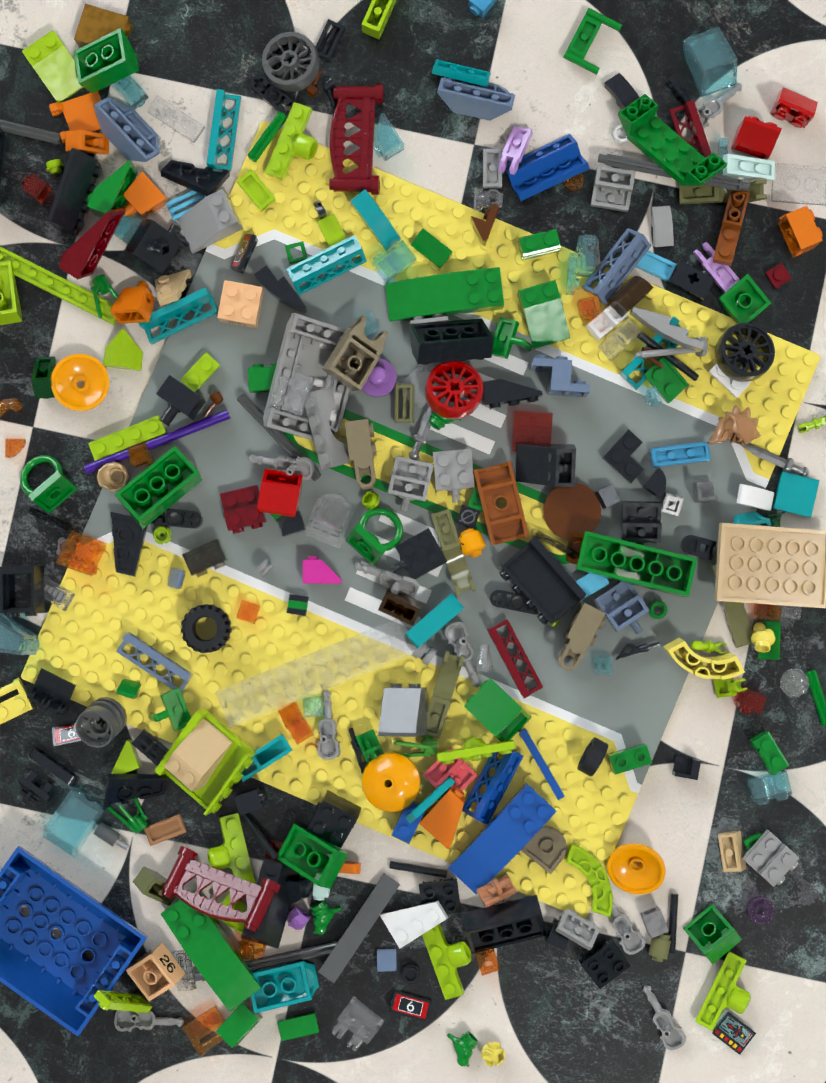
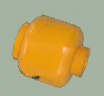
[458,528,486,558]

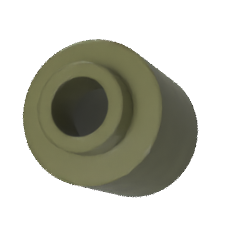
[648,933,671,962]

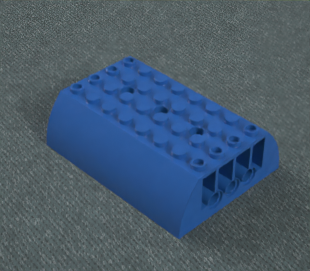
[0,846,148,1036]

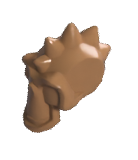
[707,405,761,446]

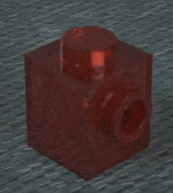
[21,173,52,204]
[734,689,767,715]

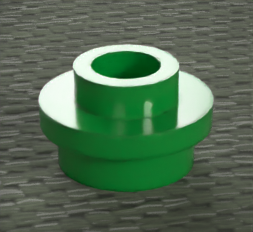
[648,600,667,619]

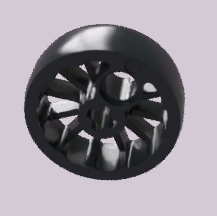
[715,323,775,382]

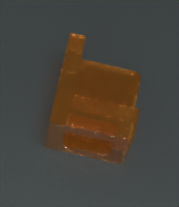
[128,443,154,467]
[753,603,782,621]

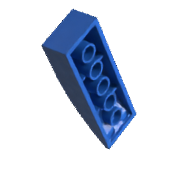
[448,782,557,894]

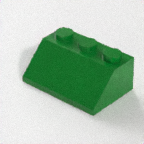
[74,28,139,94]

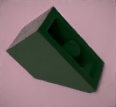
[31,356,56,399]

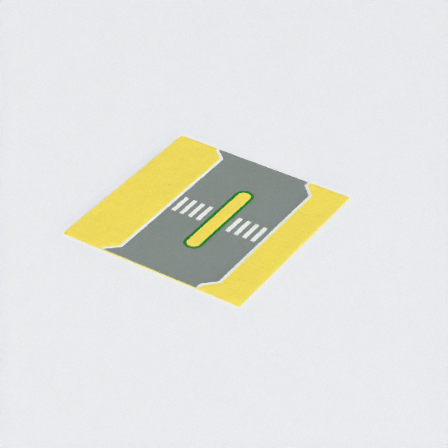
[21,121,820,919]

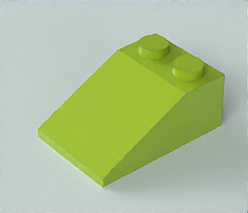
[22,30,84,103]
[0,261,22,325]

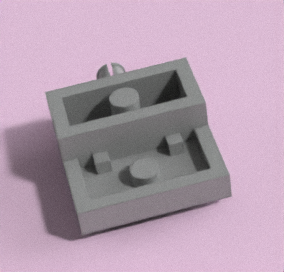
[590,165,636,212]
[433,449,475,503]
[388,456,434,512]

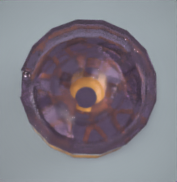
[746,896,776,925]

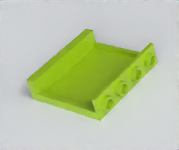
[154,708,256,816]

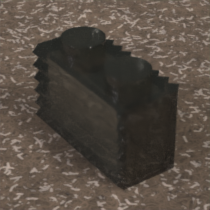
[182,539,228,578]

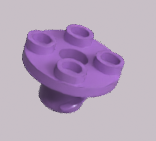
[362,359,397,397]

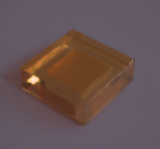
[236,600,261,624]

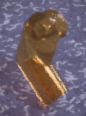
[0,398,22,417]

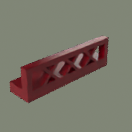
[669,100,718,174]
[487,619,543,699]

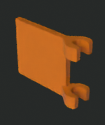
[49,91,102,144]

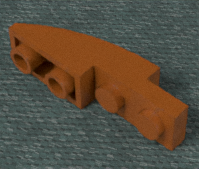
[713,190,750,266]

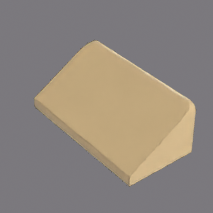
[718,831,746,872]

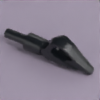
[616,641,660,660]
[348,728,366,774]

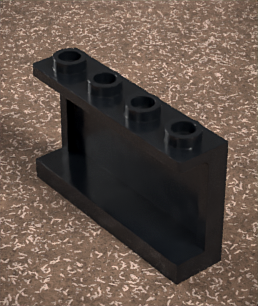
[499,536,586,627]

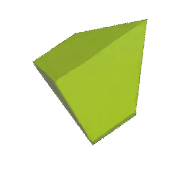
[103,328,144,371]

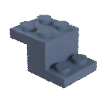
[530,355,590,397]

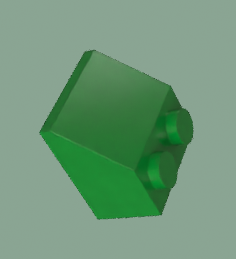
[683,904,742,964]

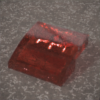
[511,410,553,452]

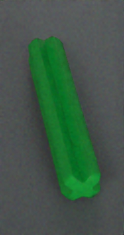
[248,111,287,162]
[805,670,826,726]

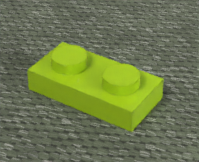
[180,352,221,393]

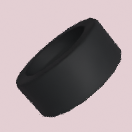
[577,737,608,777]

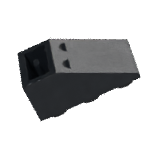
[515,443,576,487]

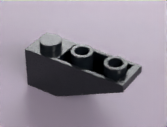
[483,379,543,409]

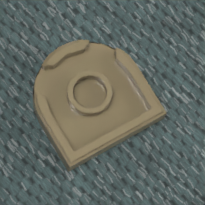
[521,827,567,874]

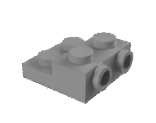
[742,829,799,887]

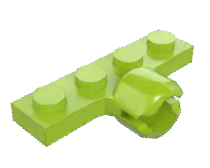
[265,102,318,180]
[436,737,516,764]
[207,813,255,884]
[422,924,472,1000]
[695,951,751,1031]

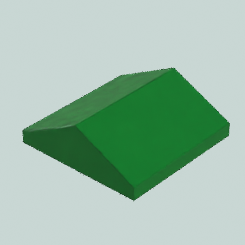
[718,274,771,324]

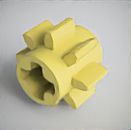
[481,1041,505,1067]

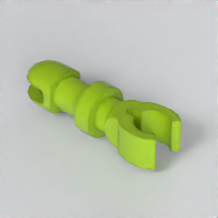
[797,415,826,433]
[690,641,727,654]

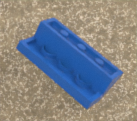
[504,134,590,201]

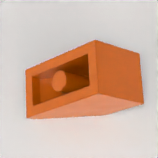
[65,130,109,155]

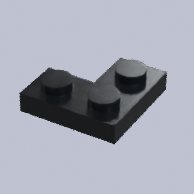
[602,429,644,484]

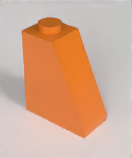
[419,786,466,849]

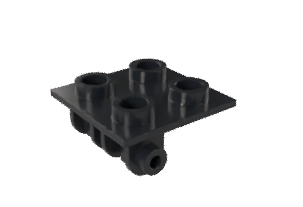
[27,668,76,715]
[419,877,461,914]
[580,939,630,989]

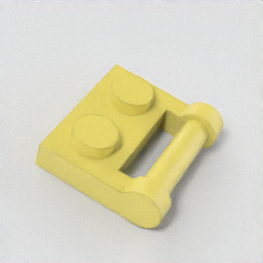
[0,677,34,725]

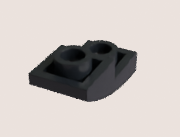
[604,73,640,109]

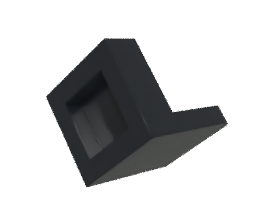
[672,756,701,780]

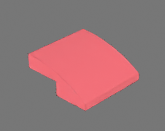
[423,748,478,794]

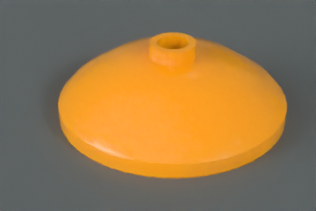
[51,354,109,411]
[362,753,420,812]
[607,843,666,895]

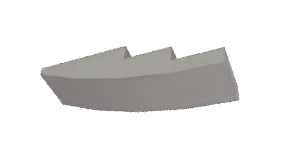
[630,307,705,352]

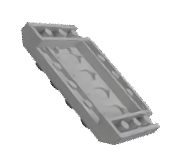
[263,313,352,441]

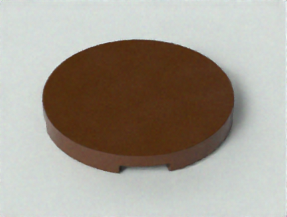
[543,483,601,540]

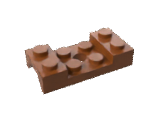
[473,461,529,546]

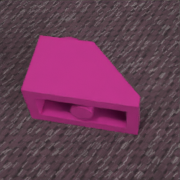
[303,556,342,584]

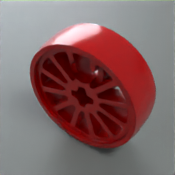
[425,361,483,419]

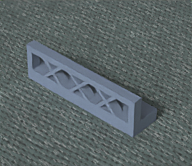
[582,228,651,305]
[116,632,194,693]

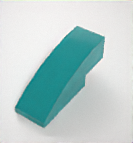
[350,189,401,251]
[405,593,464,649]
[241,734,292,782]

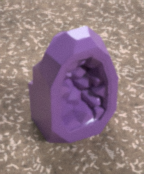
[287,905,311,930]

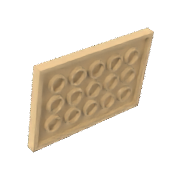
[714,523,826,608]

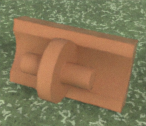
[476,875,517,908]

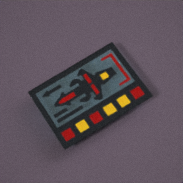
[712,1012,756,1055]

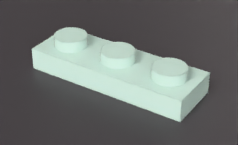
[723,154,775,181]

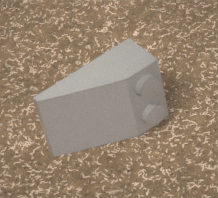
[178,188,244,254]

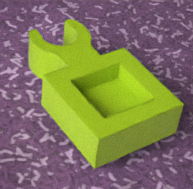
[713,677,747,698]

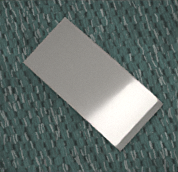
[651,205,674,247]

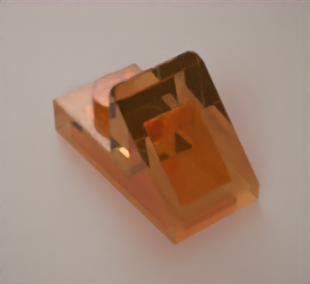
[278,702,314,745]

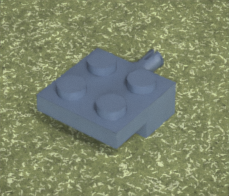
[594,582,649,634]

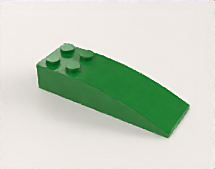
[385,267,504,322]
[576,531,697,597]
[161,890,262,1011]

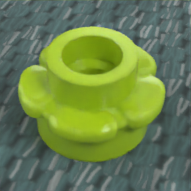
[46,159,64,174]
[362,491,380,509]
[153,526,172,545]

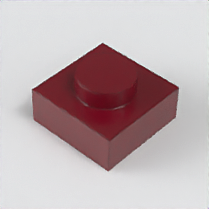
[764,263,792,290]

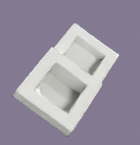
[585,306,629,341]
[737,484,774,511]

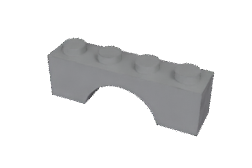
[302,387,350,470]

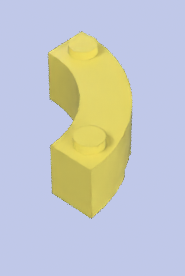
[663,638,745,679]

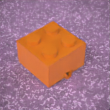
[778,205,823,257]

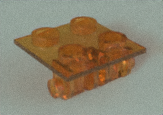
[56,531,107,576]

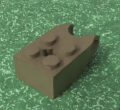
[322,315,388,391]
[345,419,377,490]
[558,603,606,671]

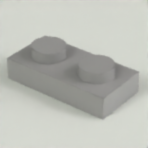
[483,149,502,188]

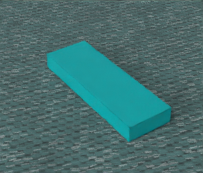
[432,59,491,87]
[405,777,455,824]

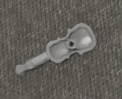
[685,83,742,129]
[249,454,314,480]
[354,562,419,596]
[443,622,481,688]
[317,690,341,759]
[611,903,645,955]
[642,985,686,1050]
[114,1010,184,1032]

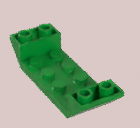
[618,94,727,186]

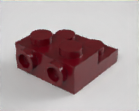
[220,485,267,534]

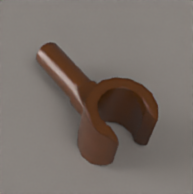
[307,70,322,98]
[641,347,663,369]
[203,392,223,417]

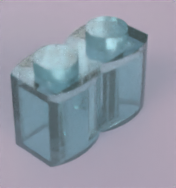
[372,240,417,283]
[747,770,792,805]

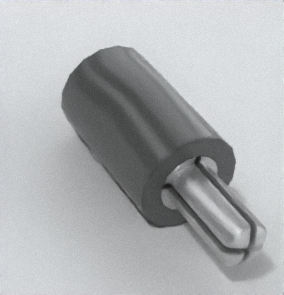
[93,822,129,850]

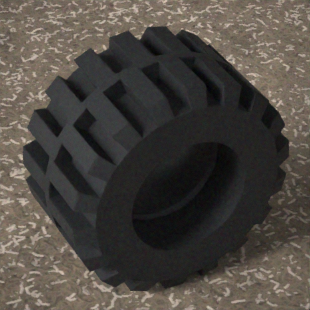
[181,604,232,653]

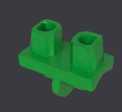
[356,729,384,764]

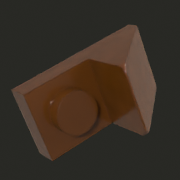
[471,203,500,246]

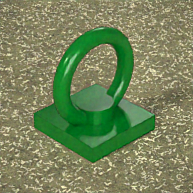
[20,455,78,514]
[345,507,403,566]

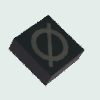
[456,505,480,528]

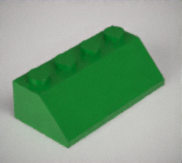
[115,446,202,529]

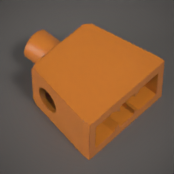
[123,171,169,219]
[110,281,155,324]

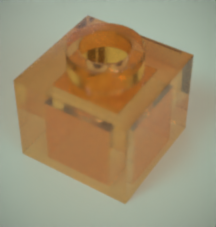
[577,296,601,320]
[476,949,500,976]

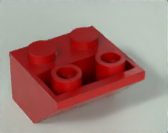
[770,87,818,128]
[731,116,782,160]
[257,469,303,517]

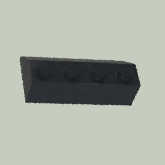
[48,148,102,236]
[409,318,494,365]
[241,858,299,949]
[462,895,547,954]

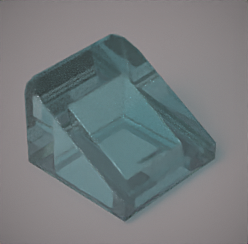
[303,696,324,718]

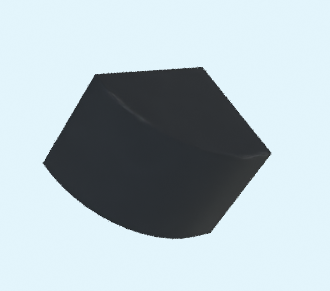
[643,467,666,498]
[282,511,306,537]
[285,876,313,904]
[545,918,569,950]

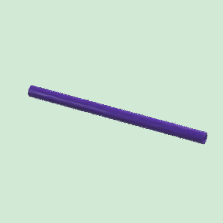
[84,410,231,474]

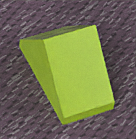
[111,739,142,774]

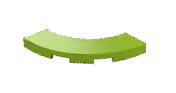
[565,843,613,917]

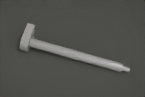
[634,337,708,358]

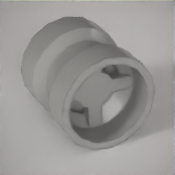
[411,642,438,666]

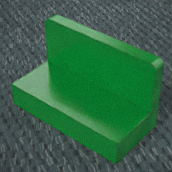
[216,1003,263,1048]

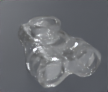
[474,188,503,211]

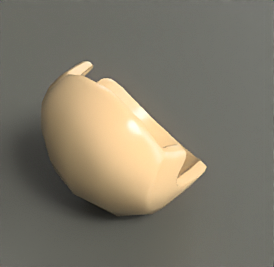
[97,462,129,491]

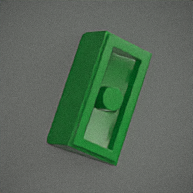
[411,228,453,269]
[758,621,781,660]

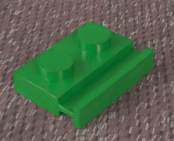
[643,357,689,403]

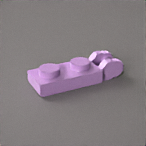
[498,126,533,175]
[693,242,740,293]

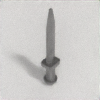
[409,392,440,460]
[742,444,809,477]

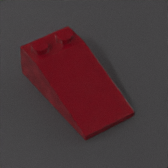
[58,208,126,280]

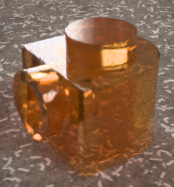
[239,939,266,960]

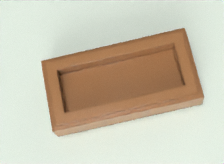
[144,813,187,846]

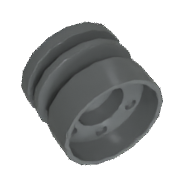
[75,697,127,748]

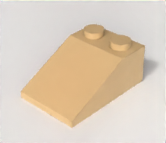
[164,718,233,791]

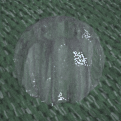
[780,668,809,697]

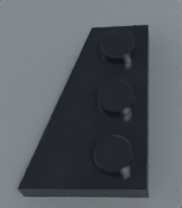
[161,160,230,197]
[110,512,148,577]
[104,774,167,808]

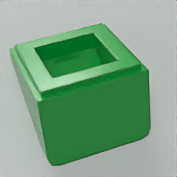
[116,679,141,699]

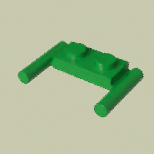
[563,8,622,75]

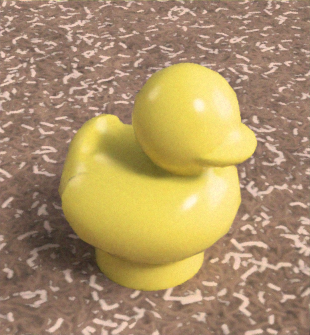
[751,622,775,652]

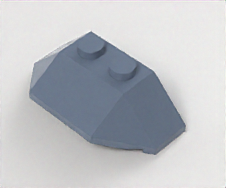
[437,78,515,121]
[94,97,160,162]

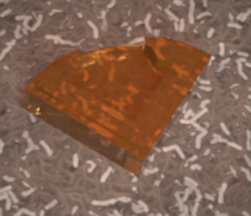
[5,439,26,458]

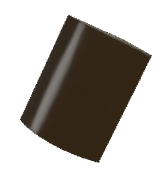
[607,276,654,317]
[378,587,423,626]

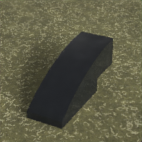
[254,265,307,313]

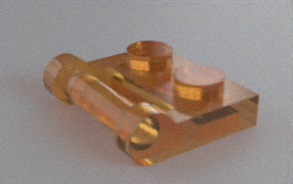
[182,1005,225,1056]

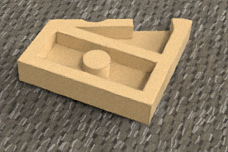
[154,269,192,306]

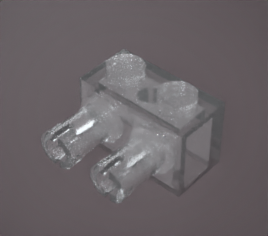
[332,996,384,1051]

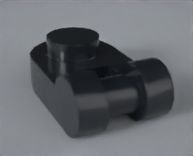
[680,535,717,561]

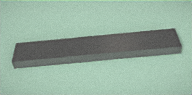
[318,873,400,983]

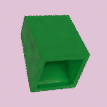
[464,678,532,741]

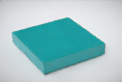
[772,471,820,518]

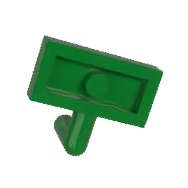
[492,317,533,359]
[148,687,191,731]

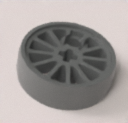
[262,32,320,92]

